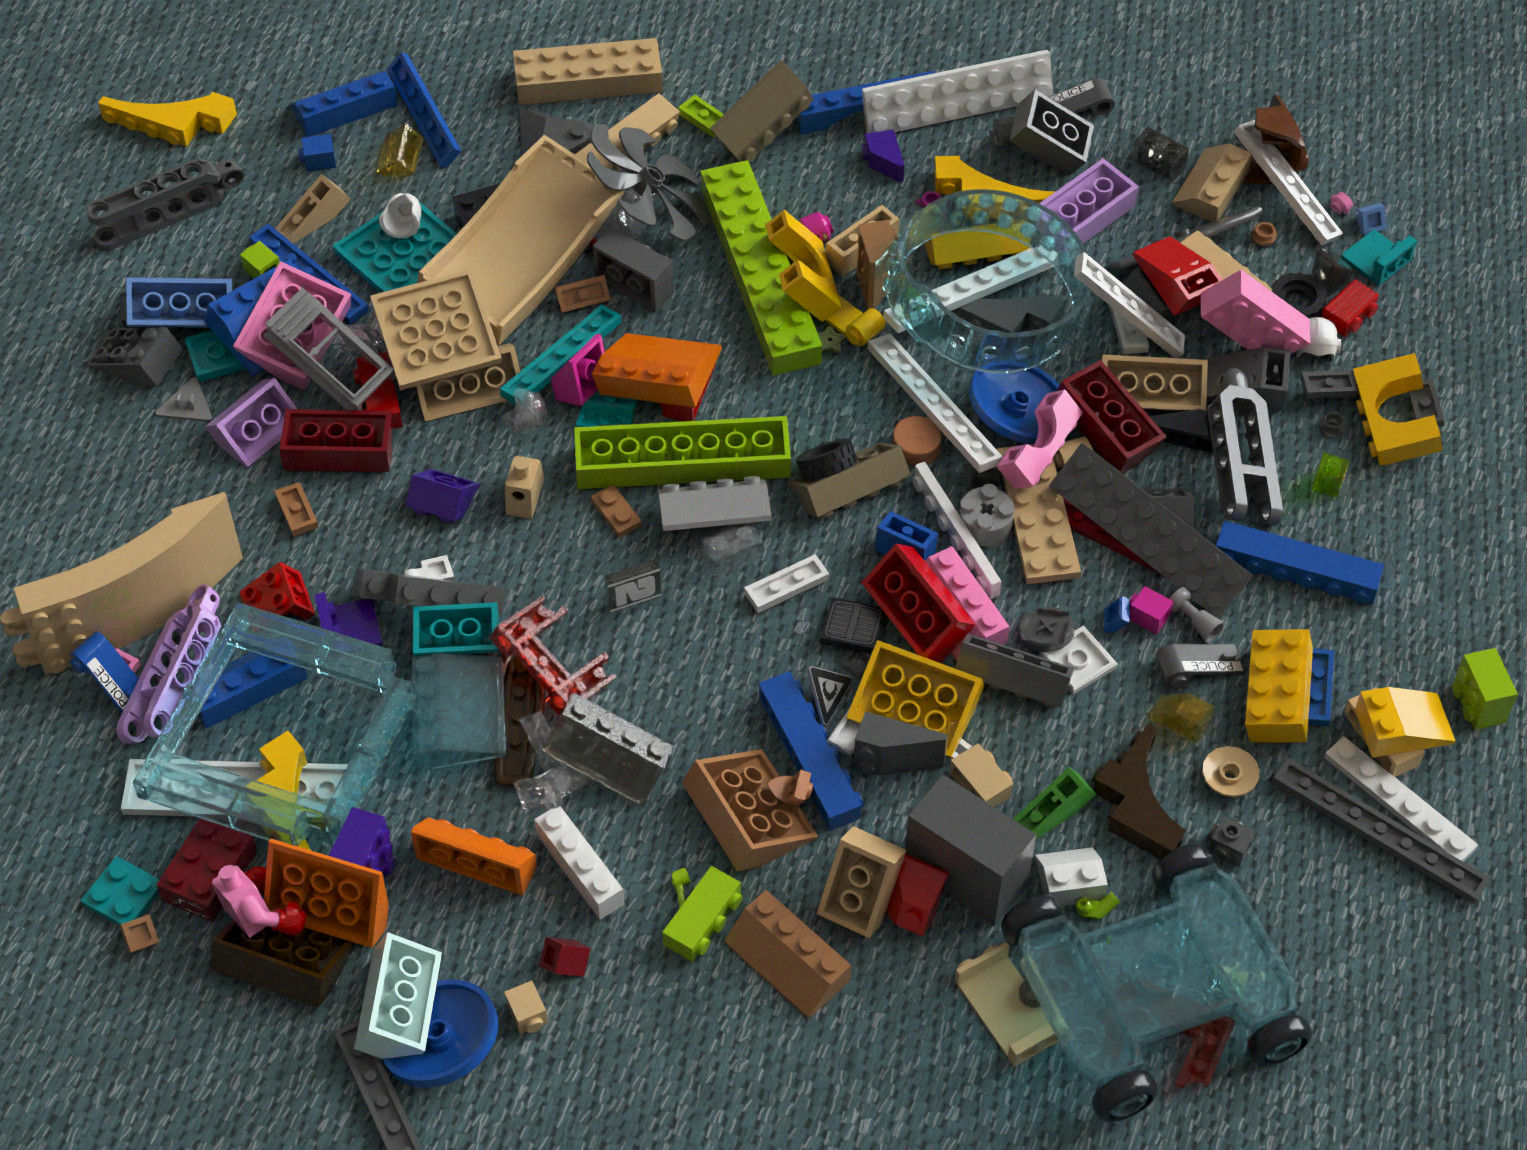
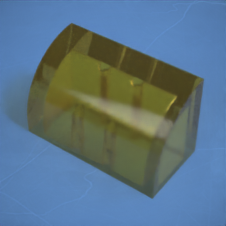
[377,123,423,178]

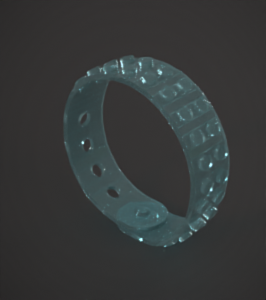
[883,189,1094,373]

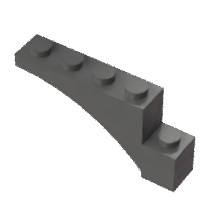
[922,284,1065,347]
[353,568,505,615]

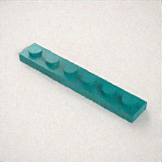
[500,305,622,407]

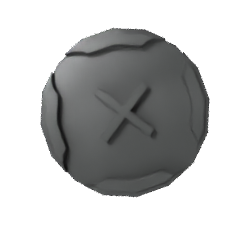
[1019,607,1075,652]

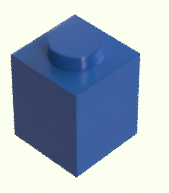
[298,134,336,171]

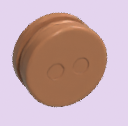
[892,416,942,466]

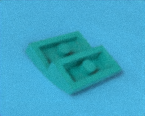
[575,390,638,427]

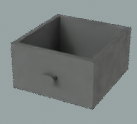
[905,774,1036,926]

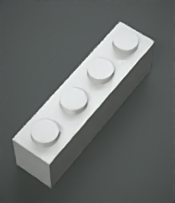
[535,805,624,920]

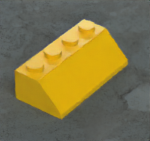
[921,217,1033,269]

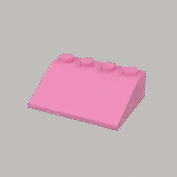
[233,261,351,391]

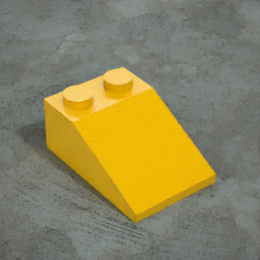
[1355,687,1455,758]

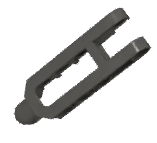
[86,158,245,251]
[1207,368,1283,526]

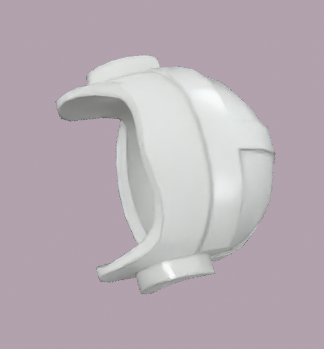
[1296,317,1341,360]

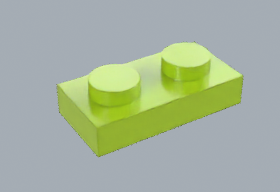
[678,95,724,138]

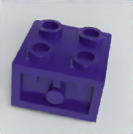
[314,592,383,658]

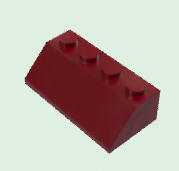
[1057,360,1167,474]
[279,409,392,472]

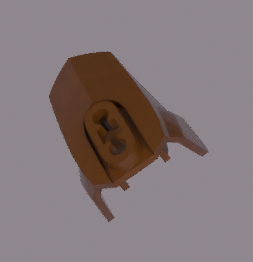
[1242,95,1309,184]

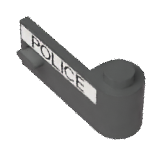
[1049,78,1115,115]
[1155,644,1245,689]

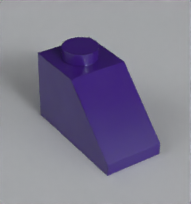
[861,129,905,182]

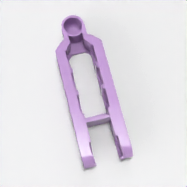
[116,584,221,744]

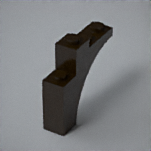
[1092,723,1186,859]

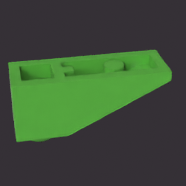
[1013,767,1097,840]

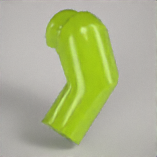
[1076,891,1121,919]

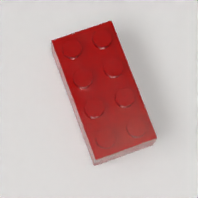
[861,544,976,663]

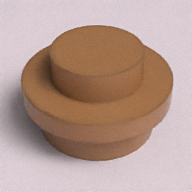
[1251,222,1277,246]

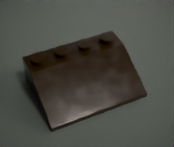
[210,898,356,1008]

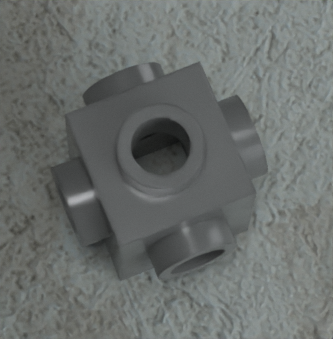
[1207,816,1256,868]

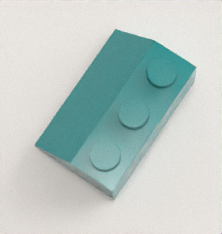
[413,602,500,656]

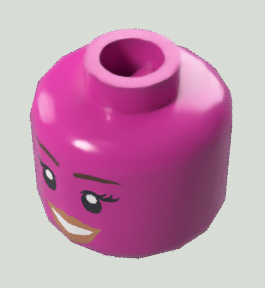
[798,212,834,244]

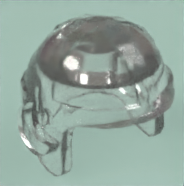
[502,388,547,434]

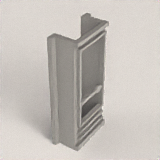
[264,287,396,411]

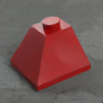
[886,854,949,936]

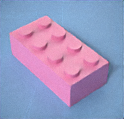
[1201,270,1310,354]

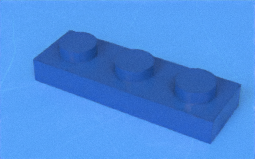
[1308,648,1335,727]

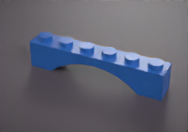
[795,71,935,135]

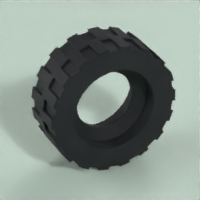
[1271,272,1327,319]
[795,438,858,481]

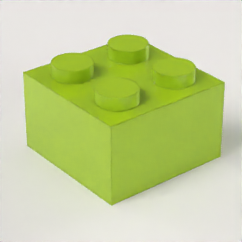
[1452,648,1518,730]

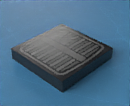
[820,597,885,654]

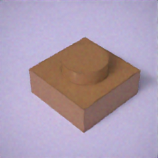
[119,914,159,953]

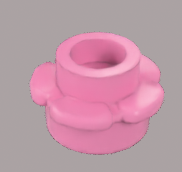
[1330,192,1353,215]

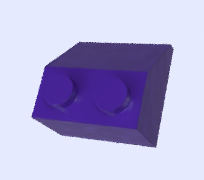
[405,469,480,523]

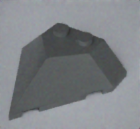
[519,107,594,155]

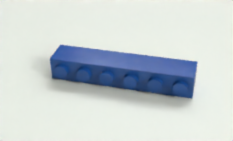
[1216,520,1384,604]
[759,671,864,831]

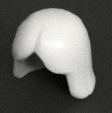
[379,193,421,238]

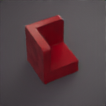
[539,937,591,976]

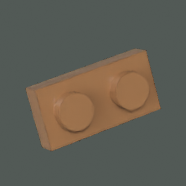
[554,275,611,313]
[274,482,319,537]
[591,484,642,538]

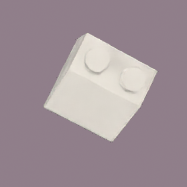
[1035,847,1108,906]

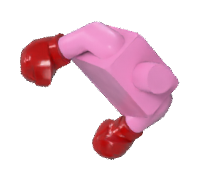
[212,865,307,938]

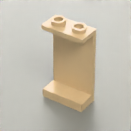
[955,942,1067,1067]

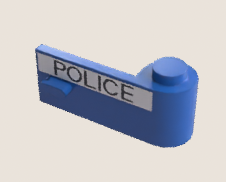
[69,631,139,713]

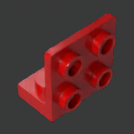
[239,562,316,635]

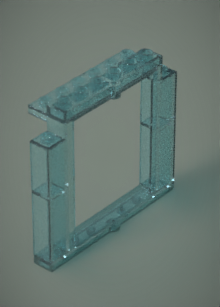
[132,602,416,847]

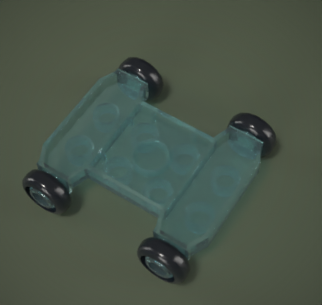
[1001,844,1312,1122]

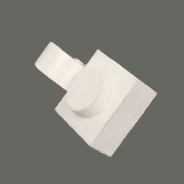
[404,555,454,581]

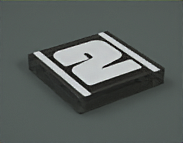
[604,559,661,613]

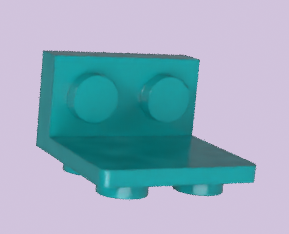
[1341,230,1417,286]

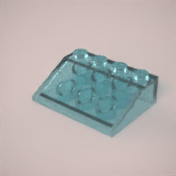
[412,653,506,770]

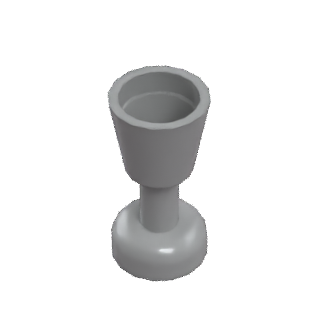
[1169,587,1225,643]

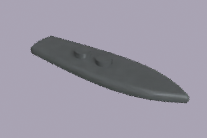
[1109,206,1263,272]

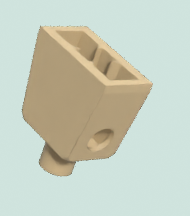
[505,456,544,519]

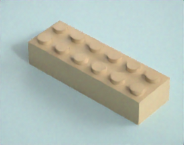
[513,38,663,105]

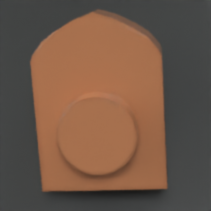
[767,770,813,807]

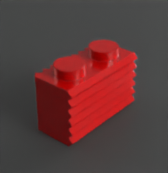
[1321,279,1379,337]

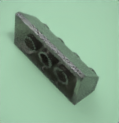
[541,692,674,805]

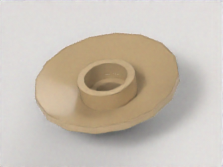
[1202,746,1260,797]

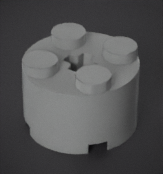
[959,484,1014,548]

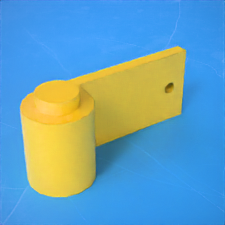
[825,295,886,346]

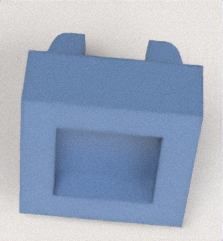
[1356,203,1387,235]

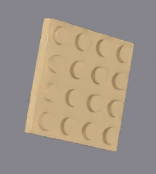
[370,269,502,390]

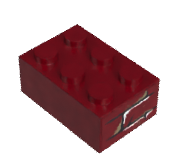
[157,814,257,922]

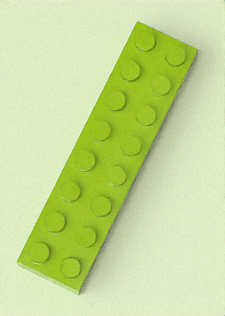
[574,416,791,489]

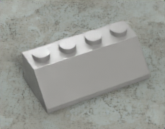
[658,476,772,531]

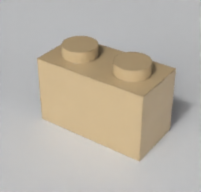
[949,743,1013,807]

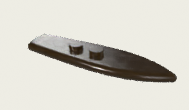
[492,624,546,787]

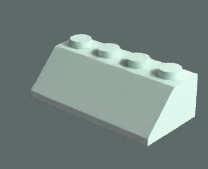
[354,932,442,1059]

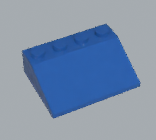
[204,259,299,377]

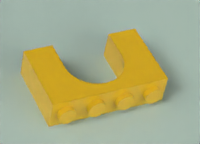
[765,210,841,322]
[1353,353,1443,466]

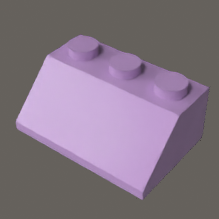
[205,378,297,467]

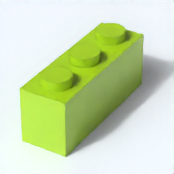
[662,866,743,962]

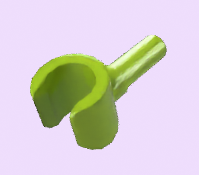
[671,868,690,909]

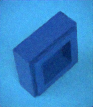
[1104,596,1129,633]

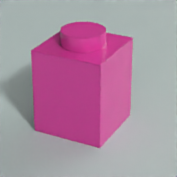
[1129,586,1173,634]

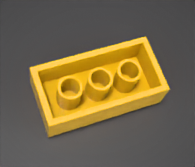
[1245,629,1313,743]

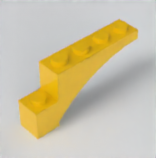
[98,92,237,147]
[934,156,1056,217]
[245,730,312,851]

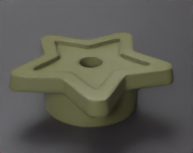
[818,326,846,353]

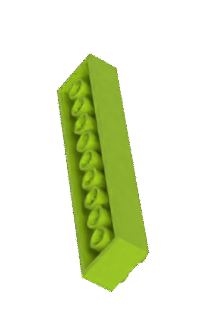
[700,160,822,376]

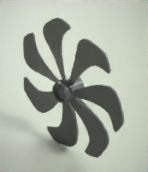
[587,124,713,241]

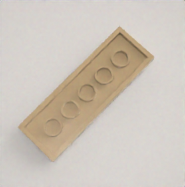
[997,444,1081,584]

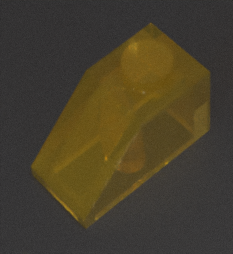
[1148,693,1215,743]

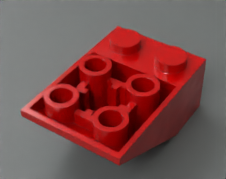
[1132,236,1223,316]

